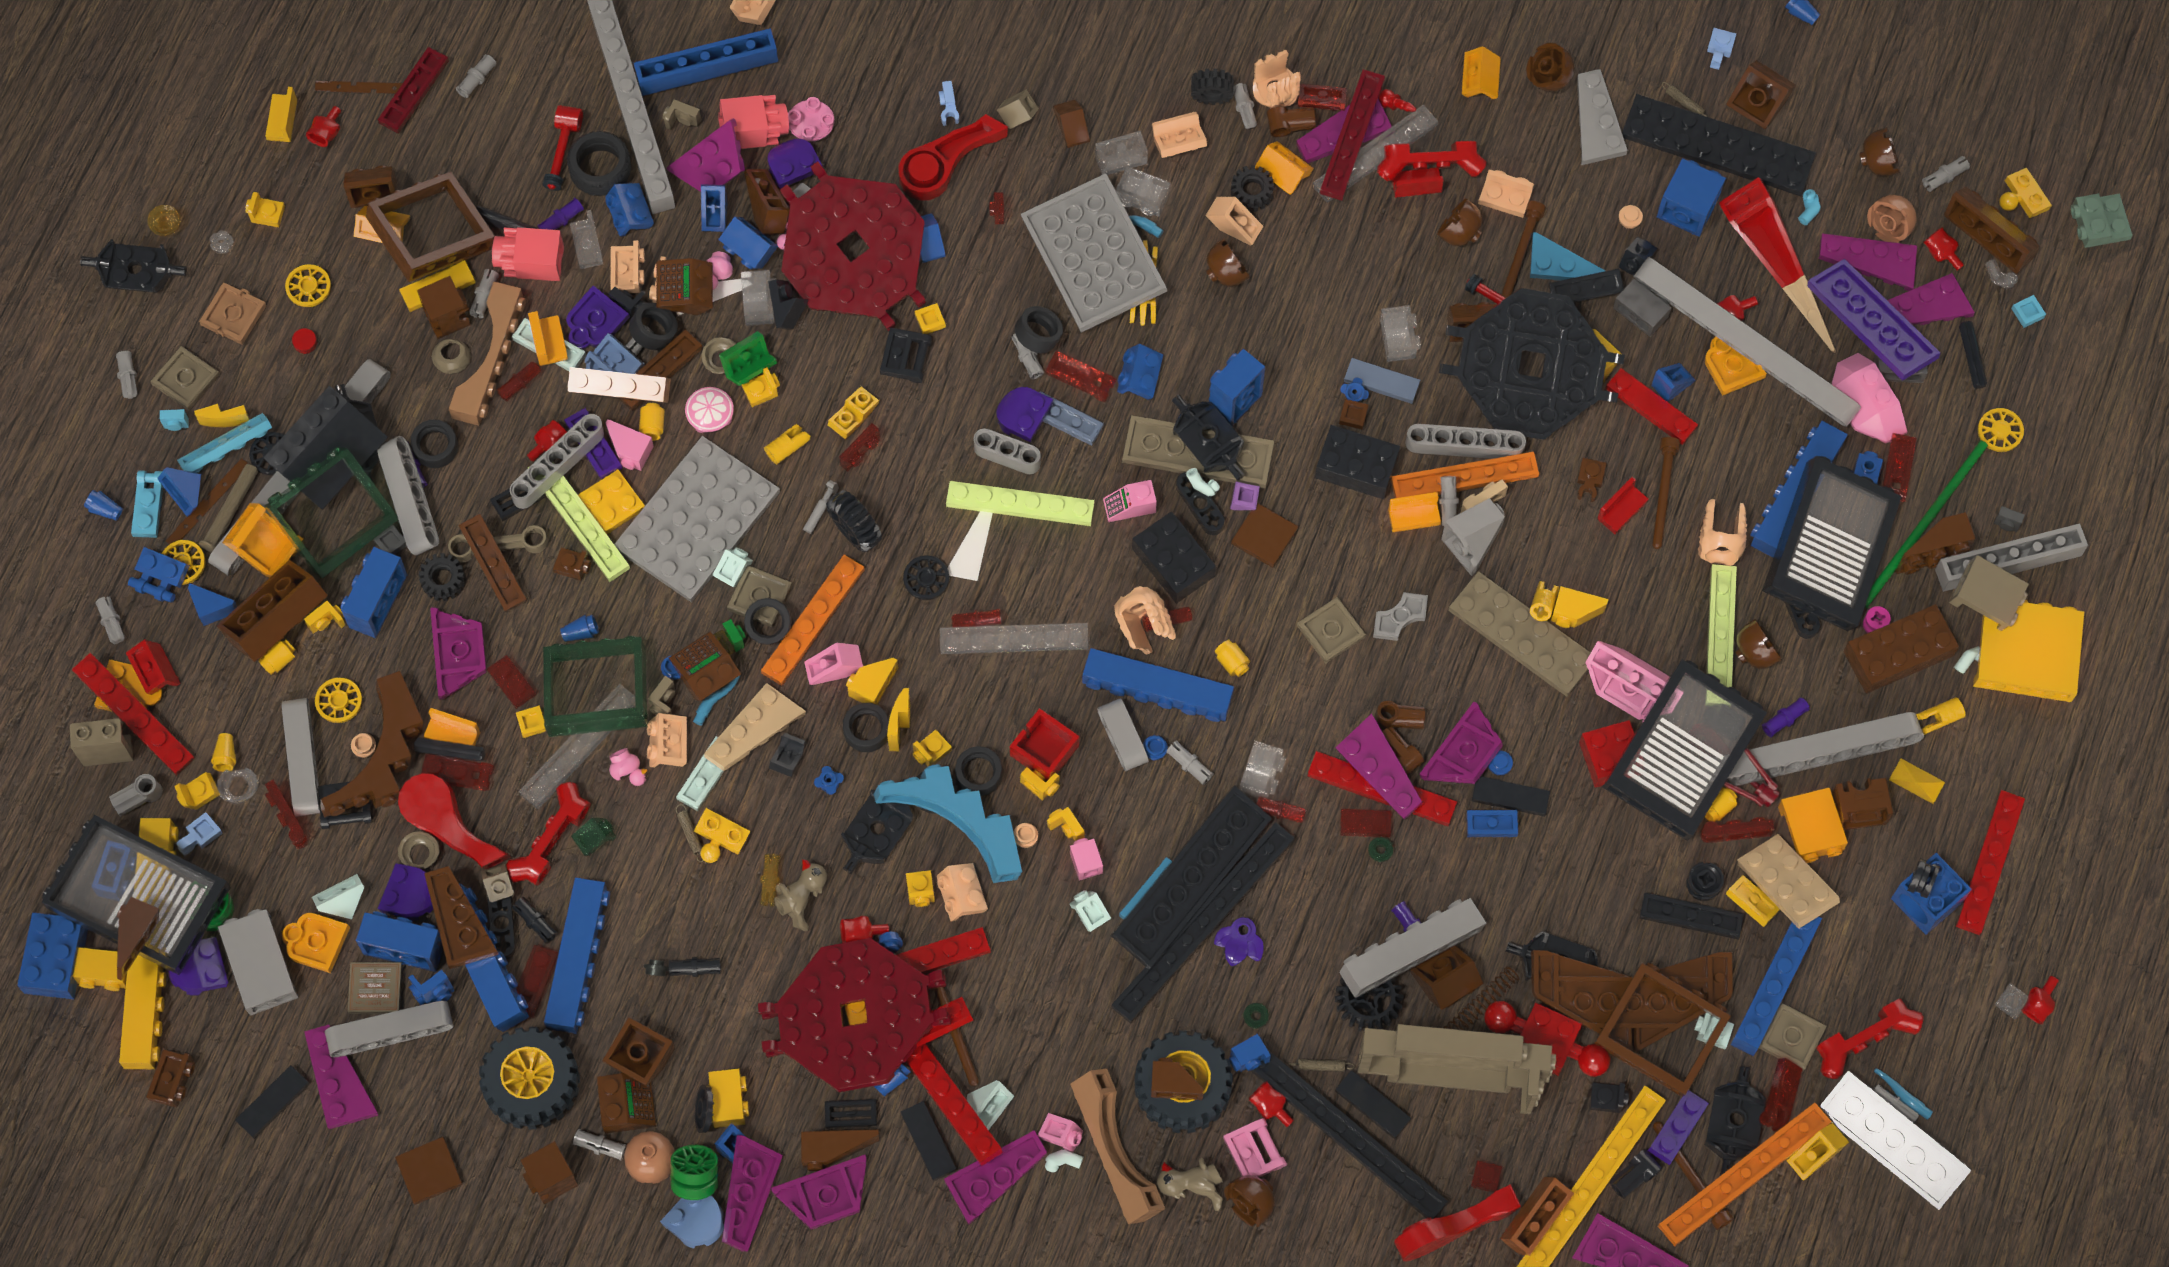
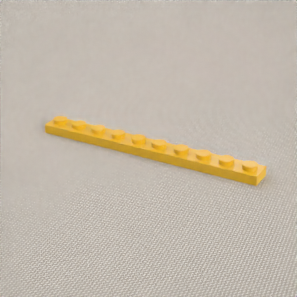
[1517,1086,1666,1267]

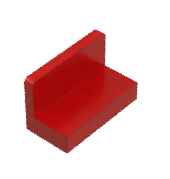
[1392,168,1443,198]
[1597,477,1649,535]
[126,639,180,695]

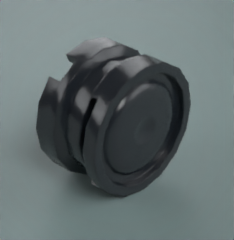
[1907,858,1940,899]
[1686,862,1724,901]

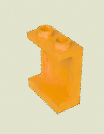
[222,503,303,577]
[1778,788,1848,863]

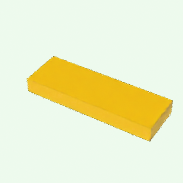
[399,260,475,312]

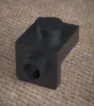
[1619,237,1658,276]
[769,733,806,777]

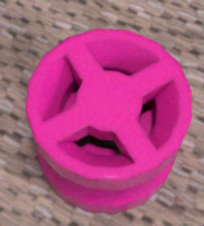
[1863,606,1891,633]

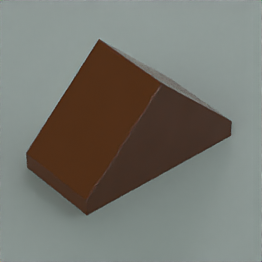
[1053,100,1090,148]

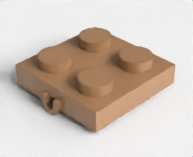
[199,282,267,345]

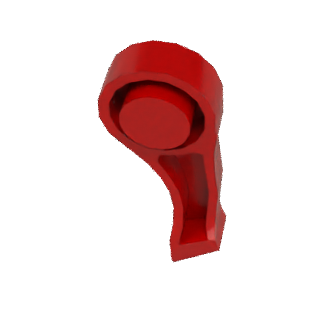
[899,114,1008,201]
[398,773,512,870]
[1394,1184,1521,1262]

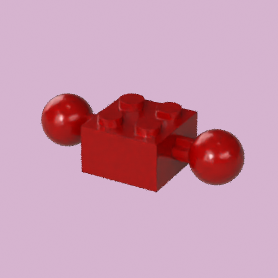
[1484,1001,1611,1077]

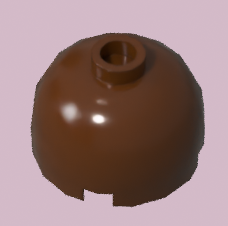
[1526,43,1575,91]
[1859,127,1900,177]
[1437,198,1482,246]
[1206,238,1251,287]
[1735,619,1782,669]
[1224,1175,1275,1227]

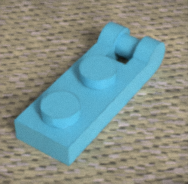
[131,470,163,538]

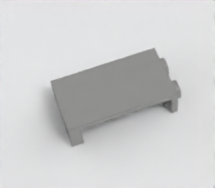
[218,909,298,1016]

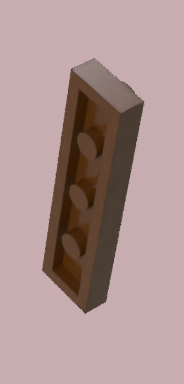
[619,329,703,411]
[459,514,527,612]

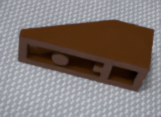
[744,169,790,235]
[117,896,159,981]
[801,1129,880,1171]

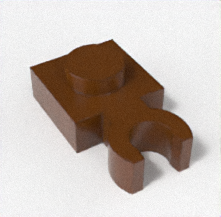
[1577,458,1606,502]

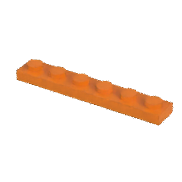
[1391,452,1539,498]
[761,555,865,686]

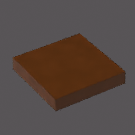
[1231,503,1298,568]
[395,1137,463,1205]

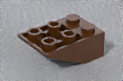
[1896,512,1976,575]

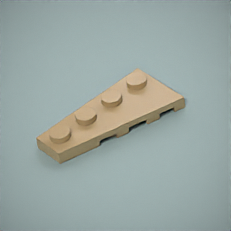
[704,683,806,771]

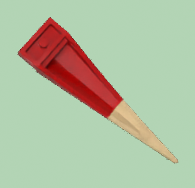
[1718,177,1836,353]

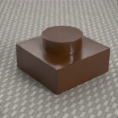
[1339,399,1368,430]

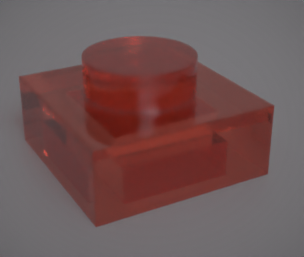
[989,192,1004,224]
[1471,1160,1502,1193]

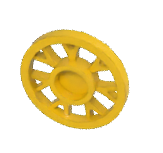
[285,264,331,307]
[1978,408,2024,452]
[162,540,206,585]
[315,678,362,723]

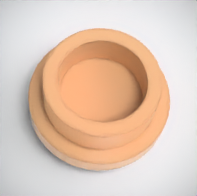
[1619,205,1643,229]
[351,733,376,758]
[1013,823,1038,848]

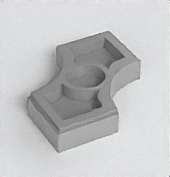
[1373,592,1428,641]

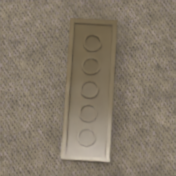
[1122,415,1274,488]
[1448,571,1591,697]

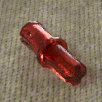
[496,362,541,402]
[1142,607,1192,632]
[951,609,1001,629]
[1256,796,1306,823]

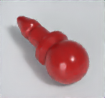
[1378,89,1416,112]

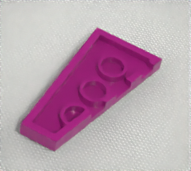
[1296,99,1392,164]
[304,1025,379,1129]

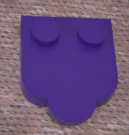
[566,286,630,349]

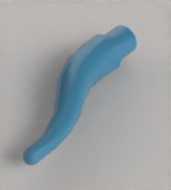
[1129,215,1164,238]
[693,676,740,726]
[1874,1068,1933,1120]

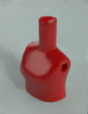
[306,106,341,147]
[1923,227,1964,271]
[1717,295,1758,321]
[527,420,567,462]
[840,916,889,943]
[2021,976,2059,1024]
[1248,1081,1294,1127]

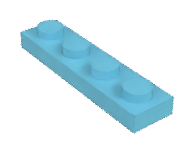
[177,413,272,473]

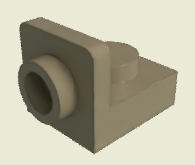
[663,99,702,130]
[648,676,675,715]
[481,864,514,902]

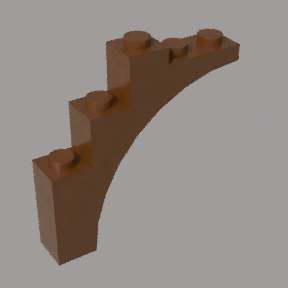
[320,671,423,817]

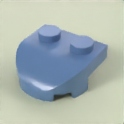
[585,333,645,374]
[660,1196,725,1248]

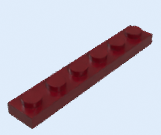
[1320,69,1385,201]

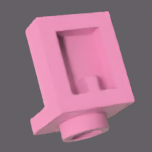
[1038,1113,1083,1152]

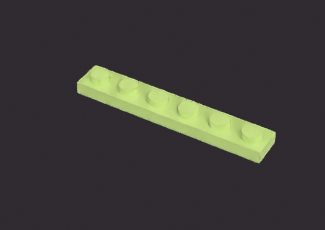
[528,461,630,582]
[946,481,1094,526]
[1705,564,1737,708]

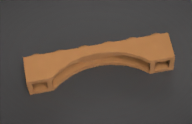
[449,282,526,426]
[1070,1069,1165,1224]

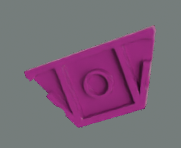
[666,118,745,192]
[430,607,487,700]
[1420,702,1503,784]
[771,1155,867,1230]

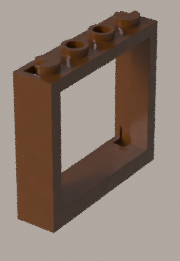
[365,172,495,282]
[1593,963,1731,1097]

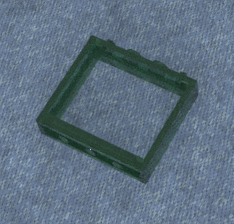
[264,447,398,578]
[543,636,648,737]

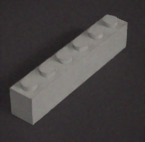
[1935,523,2088,592]
[1339,898,1486,998]

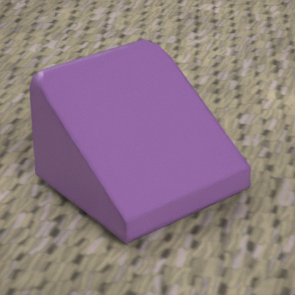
[1230,482,1260,510]

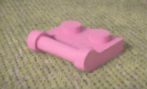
[1223,1118,1287,1177]

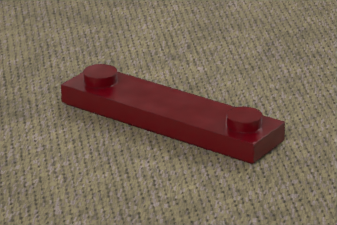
[377,47,449,134]

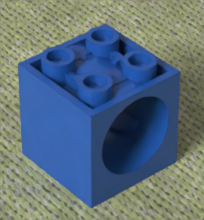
[1657,158,1726,237]
[1891,853,1972,935]

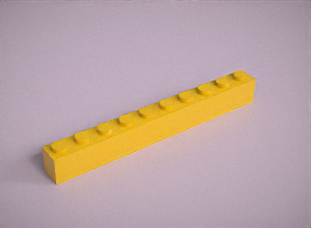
[119,818,179,1069]

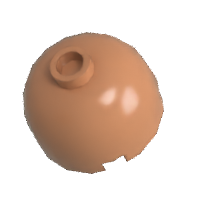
[1867,195,1917,243]
[624,1131,675,1184]

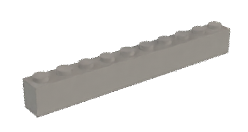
[587,0,675,214]

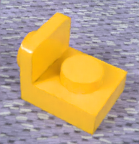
[246,192,285,228]
[742,368,780,407]
[304,601,346,634]
[912,730,952,767]
[1020,767,1060,801]
[175,772,220,810]
[1047,807,1085,841]
[906,870,935,907]

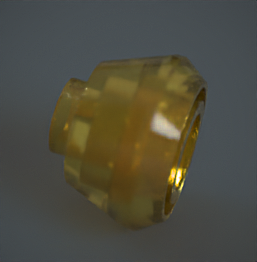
[147,205,181,236]

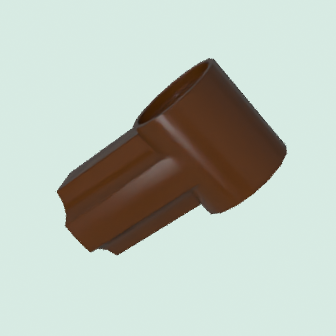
[1267,106,1316,137]
[1374,701,1425,730]
[1382,726,1424,775]

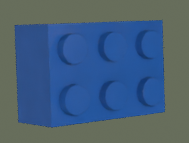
[1208,349,1265,426]
[341,547,407,639]
[356,911,443,972]
[17,913,88,999]

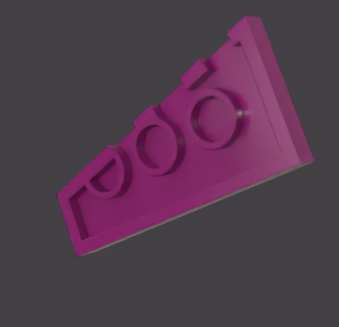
[1819,233,1917,291]
[1887,273,1975,325]
[1335,713,1422,820]
[944,1130,1047,1225]
[722,1135,783,1252]
[1572,1213,1689,1267]

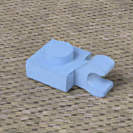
[1707,28,1736,70]
[939,81,959,126]
[176,812,222,856]

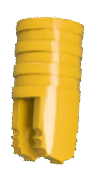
[764,424,811,465]
[1530,581,1559,621]
[1916,697,1965,735]

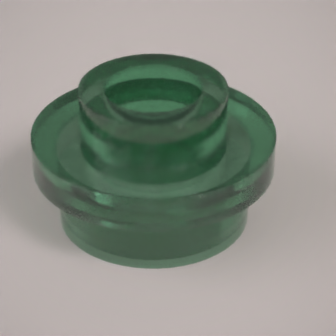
[1368,837,1393,862]
[1243,1003,1269,1029]

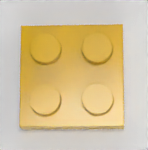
[578,469,645,534]

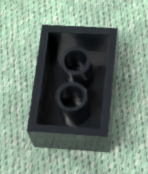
[1315,425,1400,500]
[1132,511,1216,604]

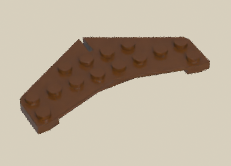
[1531,950,1733,1052]

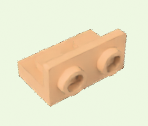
[1478,170,1534,218]
[647,713,687,768]

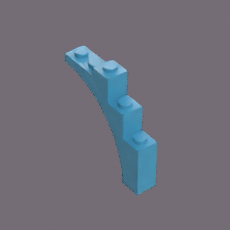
[874,764,1022,883]

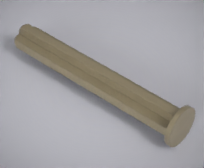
[199,464,258,553]

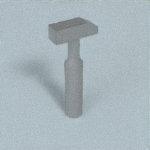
[803,480,839,534]

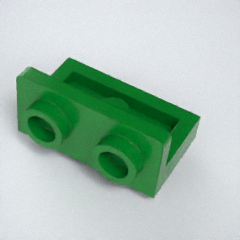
[719,331,777,386]

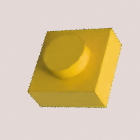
[915,303,946,334]
[516,705,547,738]

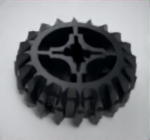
[826,490,882,552]
[1334,977,1404,1032]

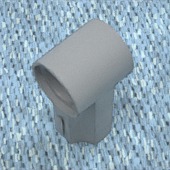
[109,774,163,817]

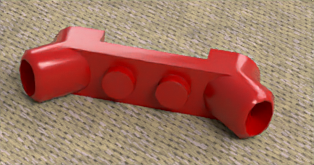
[1377,141,1486,181]
[506,782,591,886]
[1816,998,1923,1079]

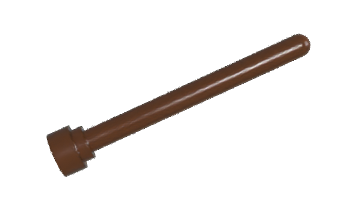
[1501,201,1546,298]
[1652,437,1680,549]
[925,970,979,1087]
[1653,1121,1734,1230]

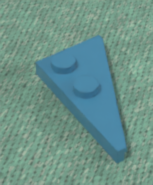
[1530,232,1605,280]

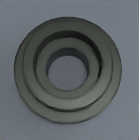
[643,959,669,977]

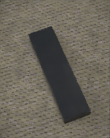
[1639,893,1744,940]

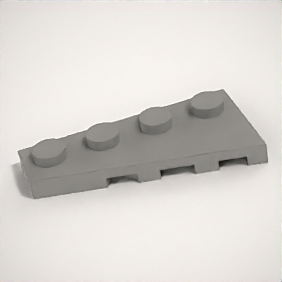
[1577,69,1628,165]

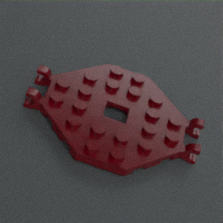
[780,161,926,332]
[758,938,951,1092]

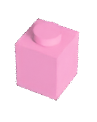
[1070,838,1103,881]

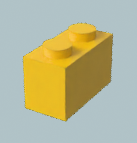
[72,947,127,991]
[708,1069,749,1128]

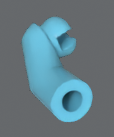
[1798,189,1821,225]

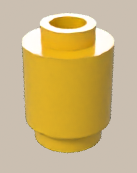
[639,403,665,441]
[258,639,295,675]
[1215,640,1250,677]
[1705,787,1737,823]

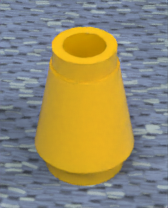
[211,733,236,772]

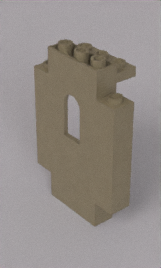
[1358,1024,1556,1114]

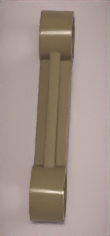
[448,525,548,563]

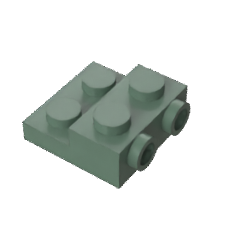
[2071,193,2133,248]

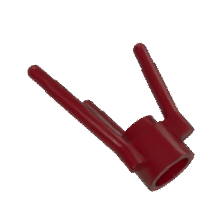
[1724,748,1780,807]

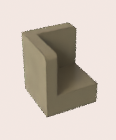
[997,89,1039,129]

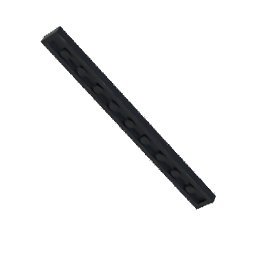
[1111,822,1295,1024]
[1250,1036,1448,1219]

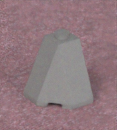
[1441,498,1505,576]

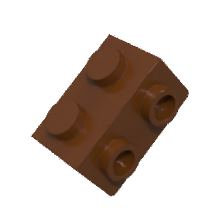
[146,1049,195,1108]

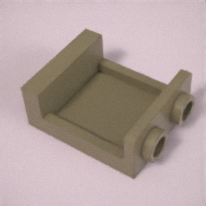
[1949,555,2029,631]
[70,718,133,766]

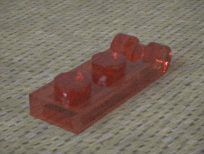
[1045,351,1116,402]
[1882,433,1917,502]
[421,754,494,791]
[264,779,308,849]
[1700,817,1774,843]
[516,945,558,1018]
[1759,1058,1802,1132]

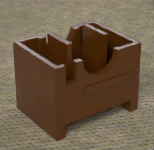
[417,276,470,339]
[1831,778,1893,830]
[520,1141,578,1205]

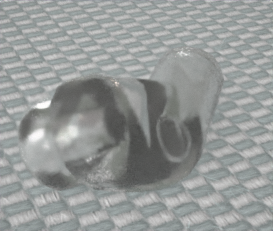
[1985,260,2018,289]

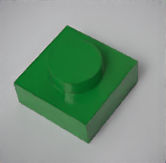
[722,619,746,652]

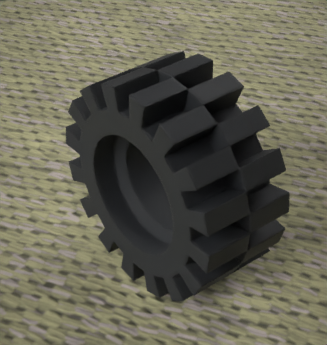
[1191,68,1234,105]
[1231,165,1274,212]
[419,553,465,601]

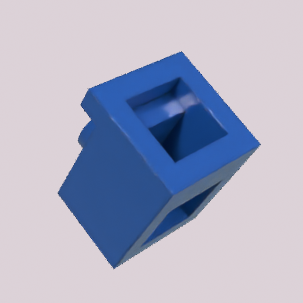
[1853,451,1883,484]
[1229,1034,1271,1072]

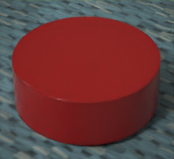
[292,328,317,354]

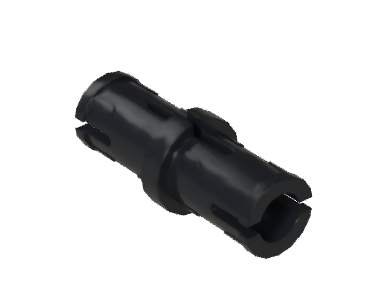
[512,897,558,944]
[669,957,721,977]

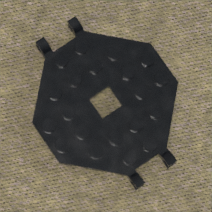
[1439,288,1625,440]

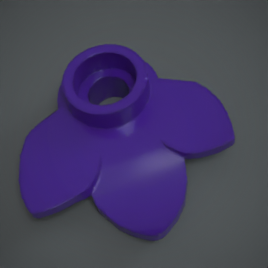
[1214,917,1264,966]

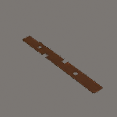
[315,81,403,94]
[166,459,249,544]

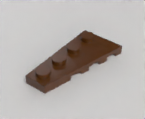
[424,866,499,969]

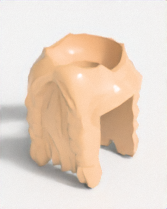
[1253,50,1301,109]
[1698,499,1747,566]
[1114,586,1176,655]

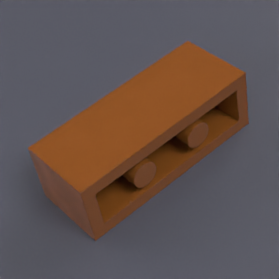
[1500,1177,1574,1256]

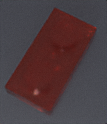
[1298,84,1347,111]
[839,423,880,472]
[487,655,536,709]
[1340,809,1391,837]

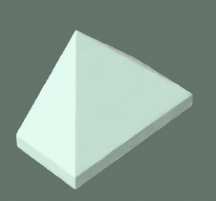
[312,874,364,919]
[967,1080,1014,1130]

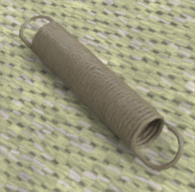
[1662,82,1707,117]
[676,804,703,862]
[1289,1059,1355,1072]

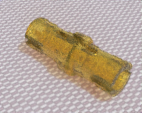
[760,854,780,907]

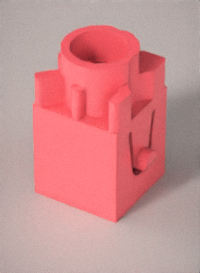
[718,95,789,149]
[492,227,564,281]

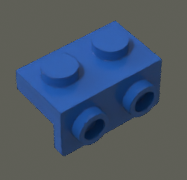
[605,183,654,236]
[1117,344,1163,400]
[408,970,454,1005]

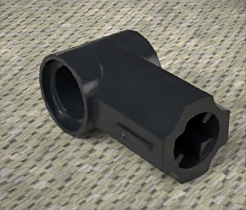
[1609,1149,1663,1199]

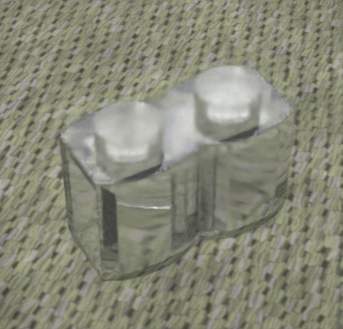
[1239,741,1286,800]

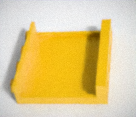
[1973,600,2084,702]

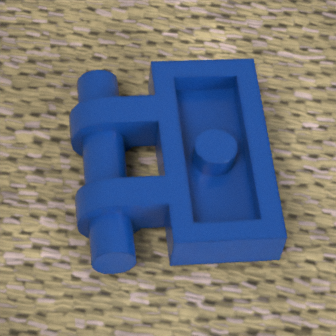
[128,547,190,603]

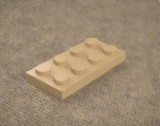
[1737,834,1840,929]

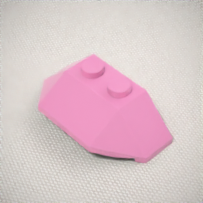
[1832,353,1907,443]
[1586,641,1684,720]

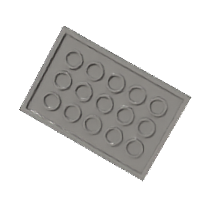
[1021,173,1167,332]
[614,436,780,603]

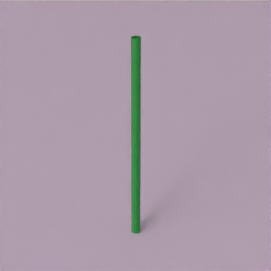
[1864,440,1988,609]

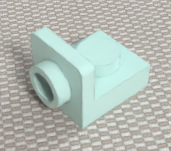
[713,547,753,587]
[1070,890,1111,932]
[1694,1012,1734,1049]

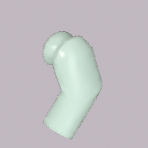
[1186,468,1220,496]
[1953,646,1980,674]
[1045,1150,1084,1172]

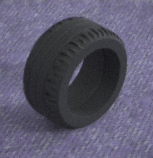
[567,131,631,196]

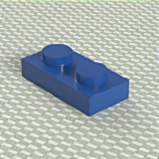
[1466,810,1518,837]

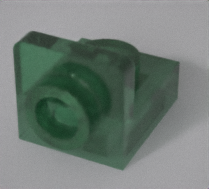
[571,817,616,856]

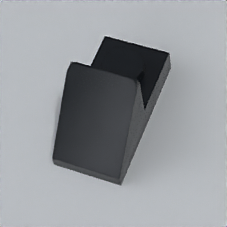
[768,279,808,330]

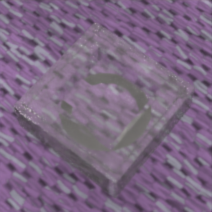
[1994,983,2028,1020]

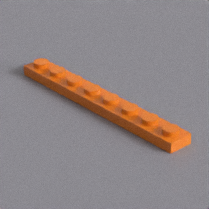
[1658,1103,1832,1246]

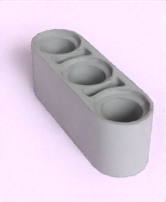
[974,428,1041,474]
[1097,698,1149,771]

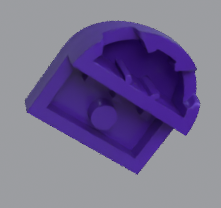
[768,139,823,189]
[996,387,1053,442]
[378,863,433,921]
[168,937,228,996]

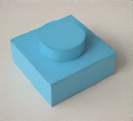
[2011,295,2046,328]
[160,409,189,431]

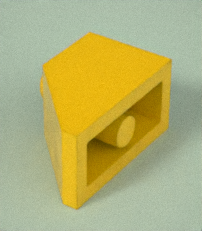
[1551,586,1608,628]
[846,658,898,705]
[1787,1123,1850,1181]

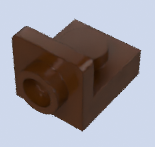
[553,547,592,581]

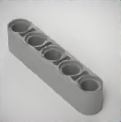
[510,414,604,509]
[1405,424,1526,459]
[377,436,439,556]
[282,698,320,817]
[325,1001,454,1057]

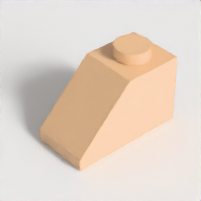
[1206,197,1263,245]

